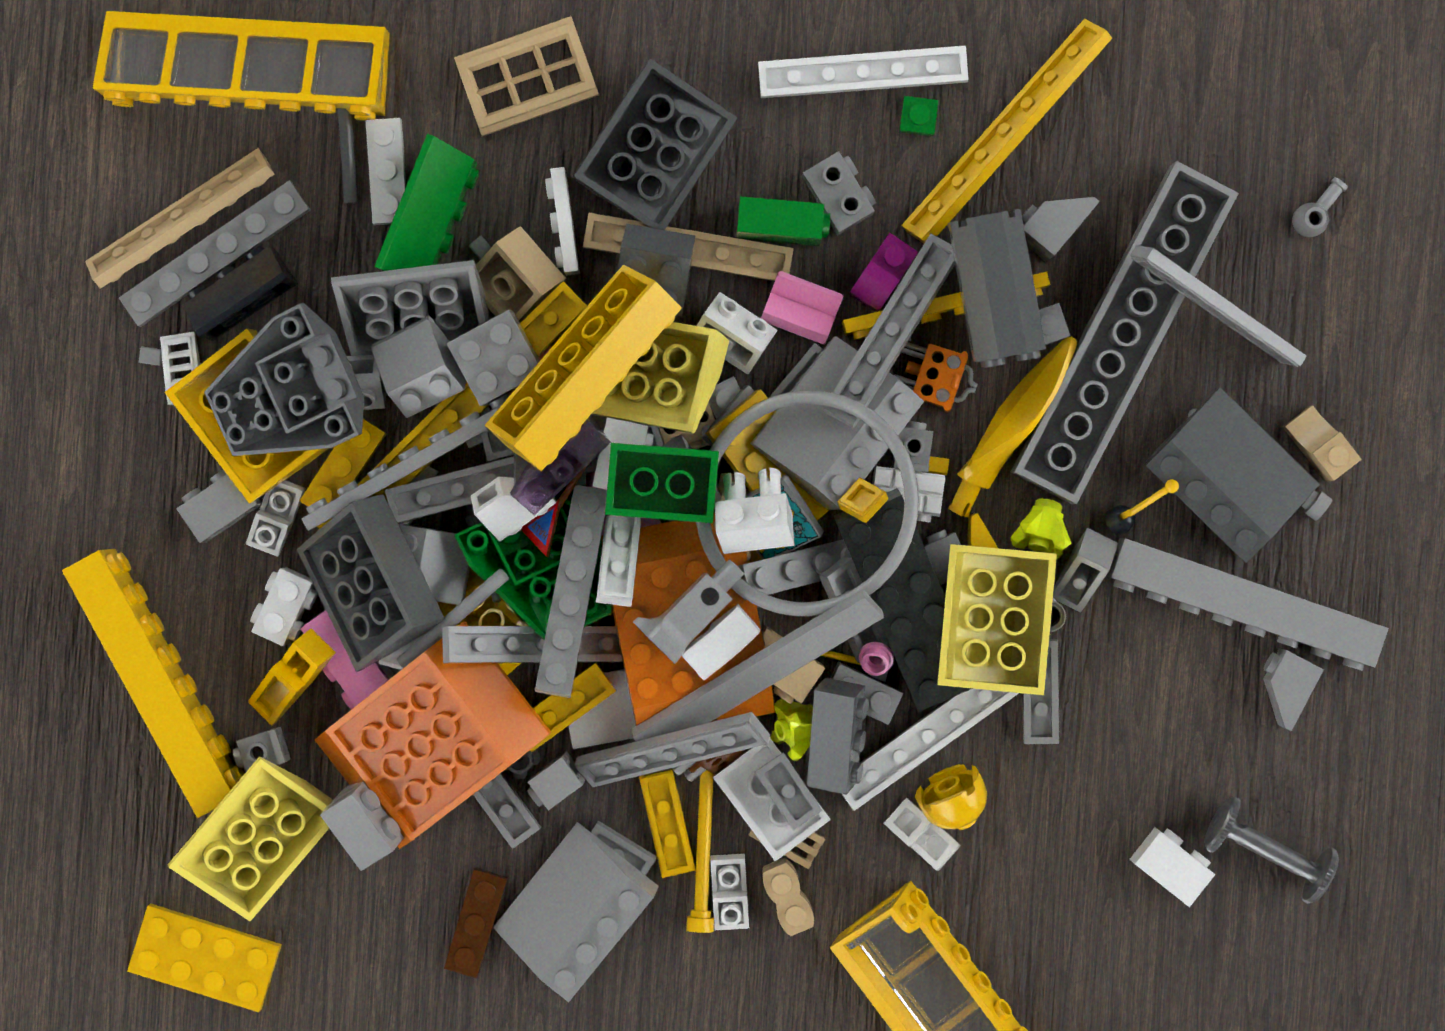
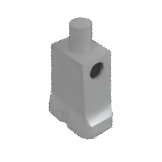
[633,559,744,664]

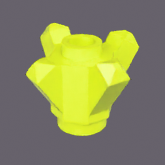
[1010,498,1072,560]
[770,698,813,761]

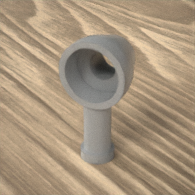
[1292,177,1348,238]

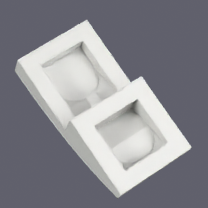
[884,798,961,871]

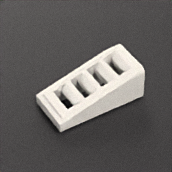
[160,332,201,405]

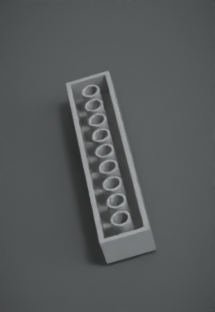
[1010,161,1239,504]

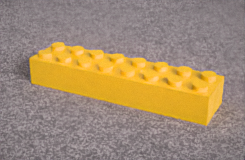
[62,549,245,818]

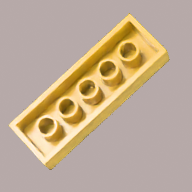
[484,265,682,472]

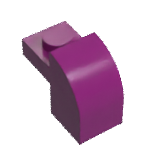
[849,233,918,312]

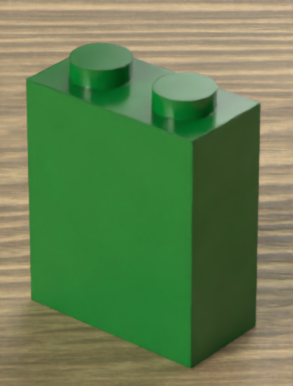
[737,196,830,246]

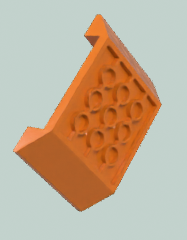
[315,621,552,849]

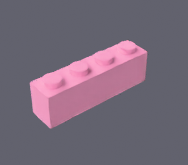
[300,610,389,709]

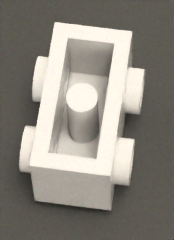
[697,292,777,374]
[250,567,318,646]

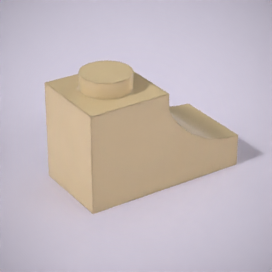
[1283,405,1362,481]

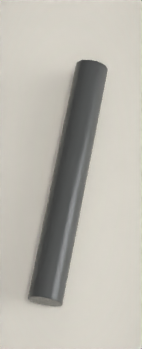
[338,108,358,204]

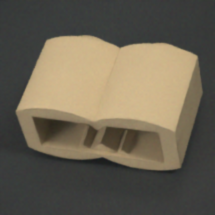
[762,857,814,936]

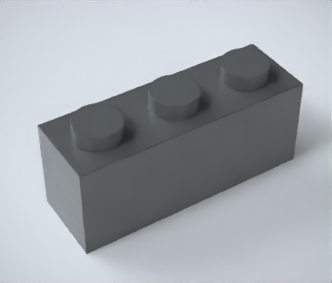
[807,678,869,795]

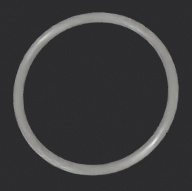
[696,391,919,616]

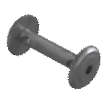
[1204,797,1339,904]

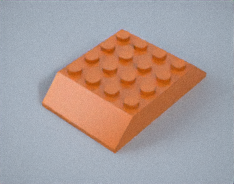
[601,513,775,726]

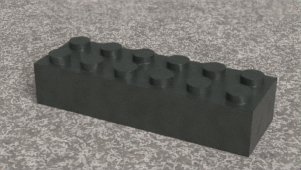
[834,488,973,712]

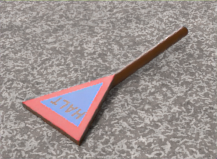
[521,444,599,557]

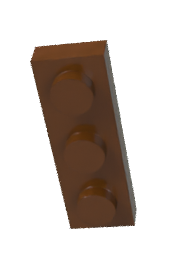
[444,868,508,979]

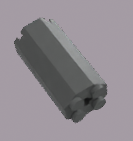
[948,209,1046,368]

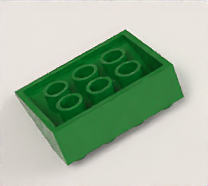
[374,133,480,271]

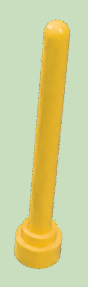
[686,770,714,933]

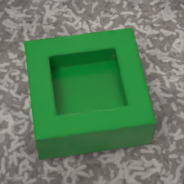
[899,96,939,136]

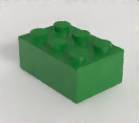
[605,443,719,523]

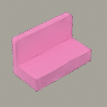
[761,271,843,345]

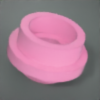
[859,642,894,676]

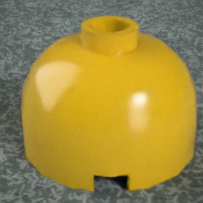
[915,764,987,830]

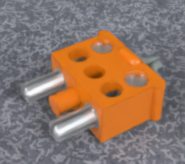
[894,342,978,412]

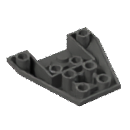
[204,303,364,456]

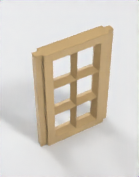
[454,16,599,137]

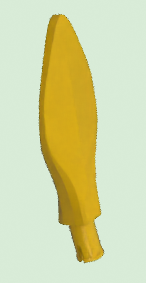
[948,337,1077,517]

